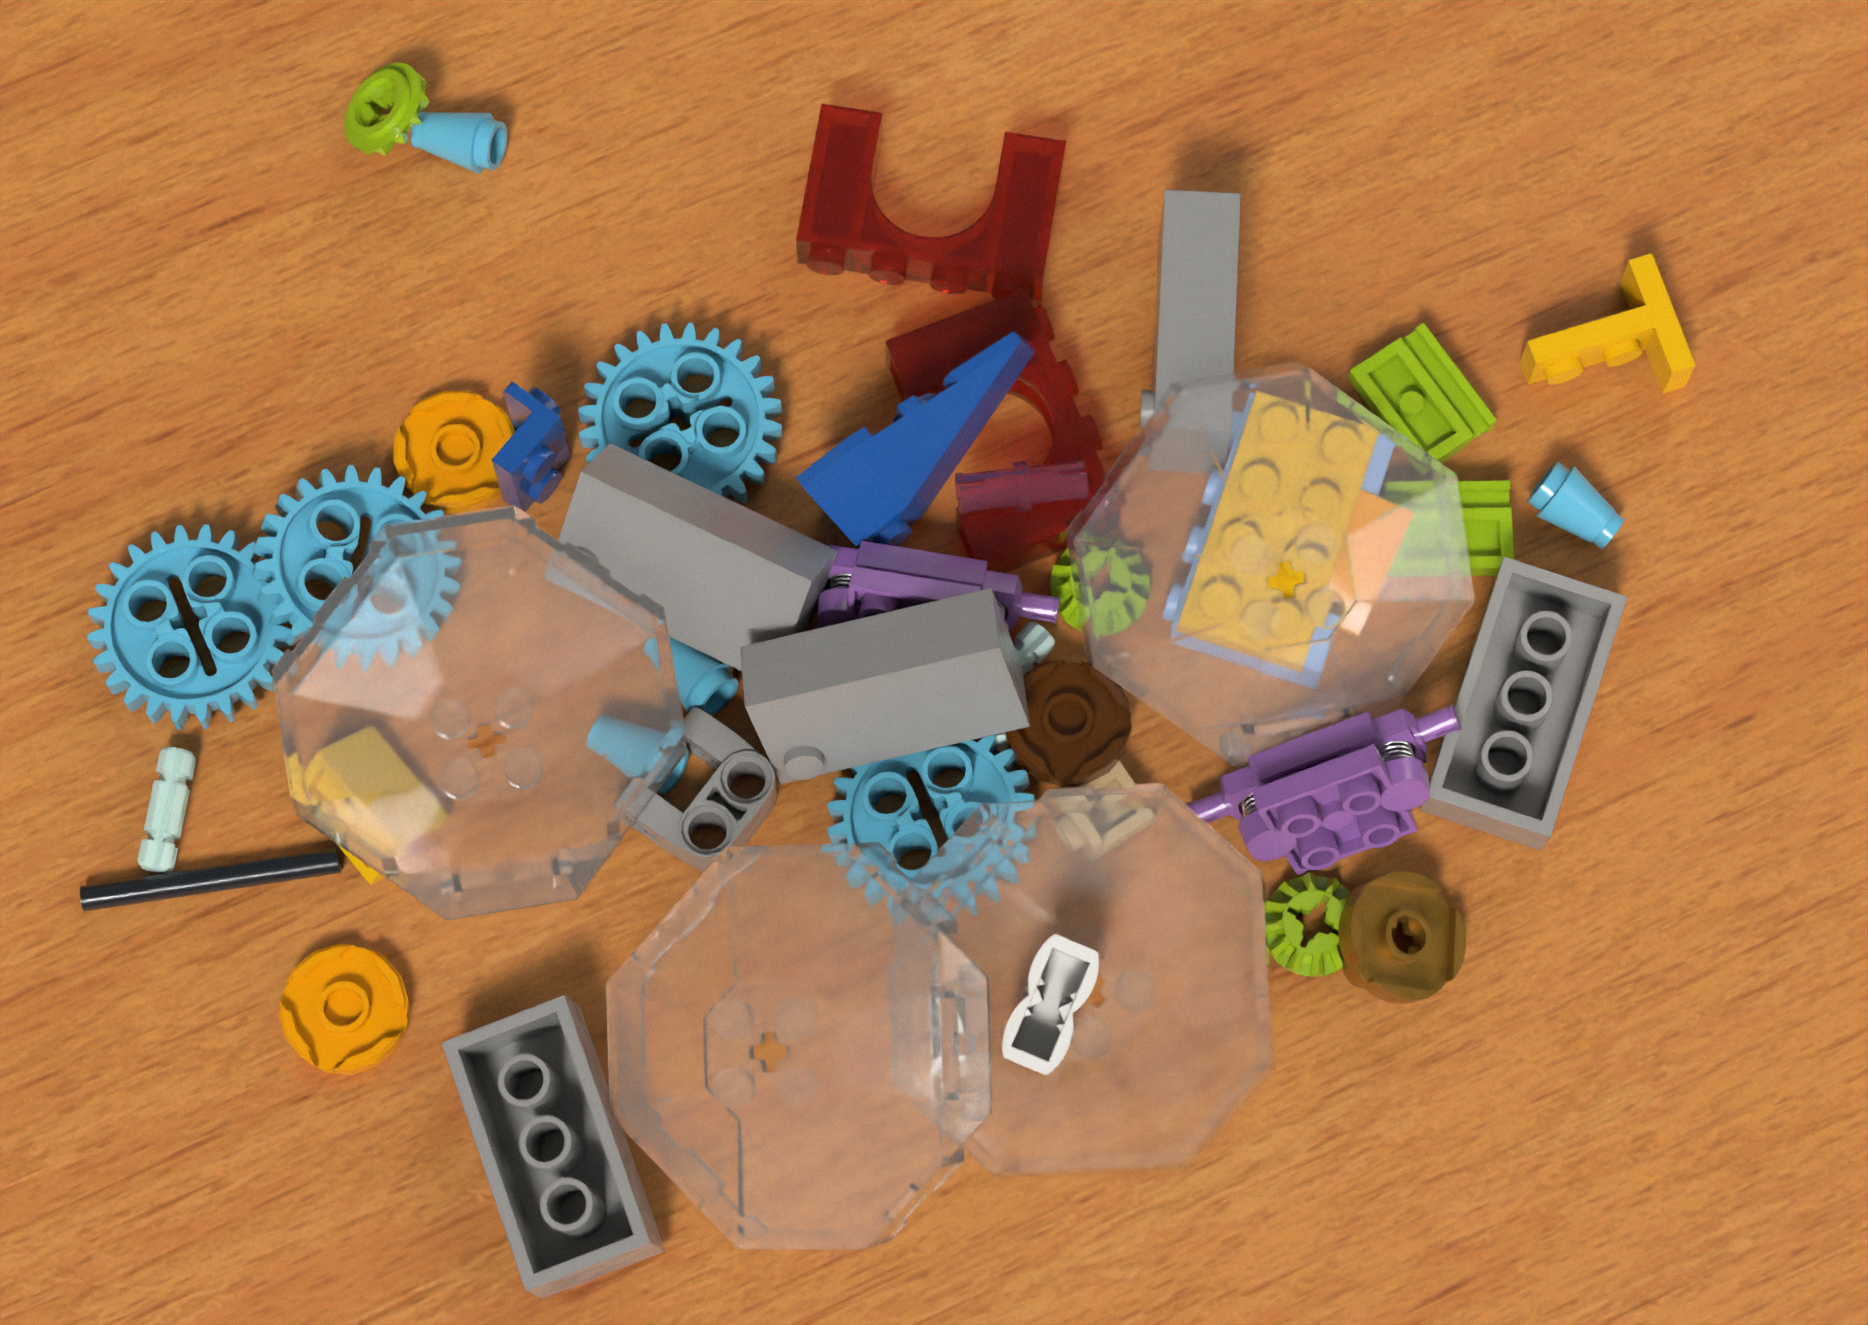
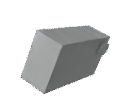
[1140,190,1241,473]
[546,443,838,671]
[1419,557,1627,851]
[740,588,1030,784]
[442,995,665,1299]

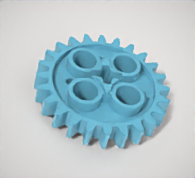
[578,323,783,504]
[252,465,461,670]
[87,524,297,730]
[827,735,1037,923]

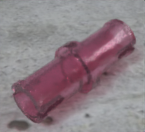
[955,459,1088,514]

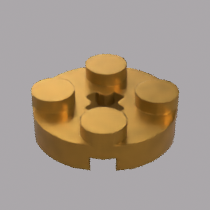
[1339,871,1466,1004]

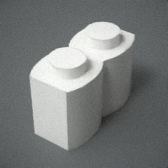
[1002,934,1099,1075]

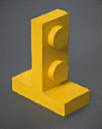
[1520,253,1696,394]

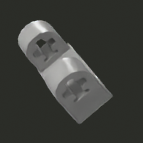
[615,707,777,873]

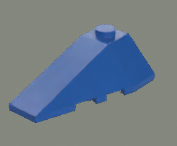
[796,331,1035,548]

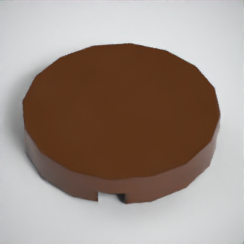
[1005,660,1132,786]

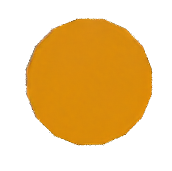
[394,390,515,515]
[278,944,411,1075]

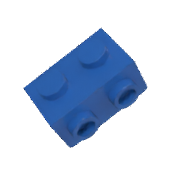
[492,381,571,515]

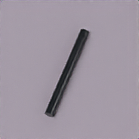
[80,848,341,912]

